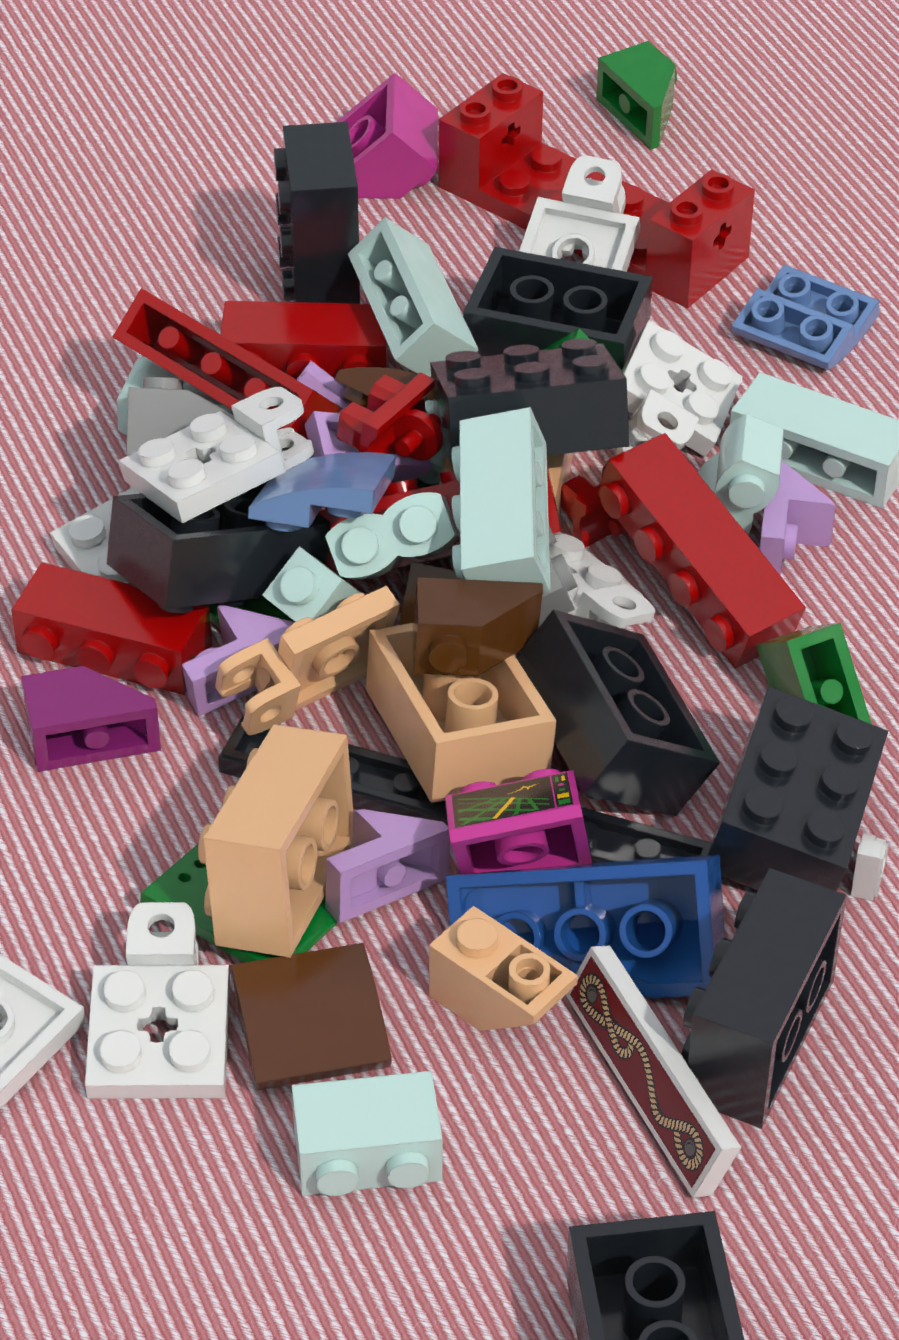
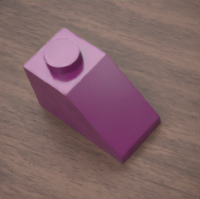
[21,666,161,772]

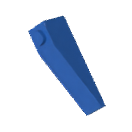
[446,855,724,998]

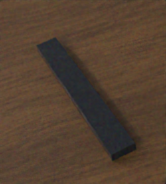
[218,716,711,864]

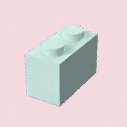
[292,1071,443,1196]

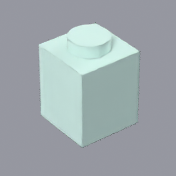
[262,546,361,622]

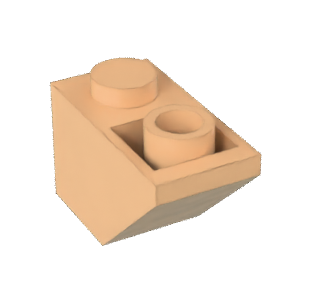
[429,906,578,1031]

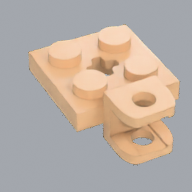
[215,585,400,735]

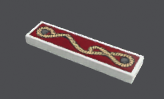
[565,946,741,1198]

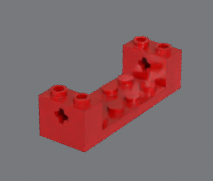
[439,73,755,309]

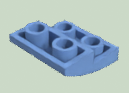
[731,265,879,370]
[248,452,396,532]

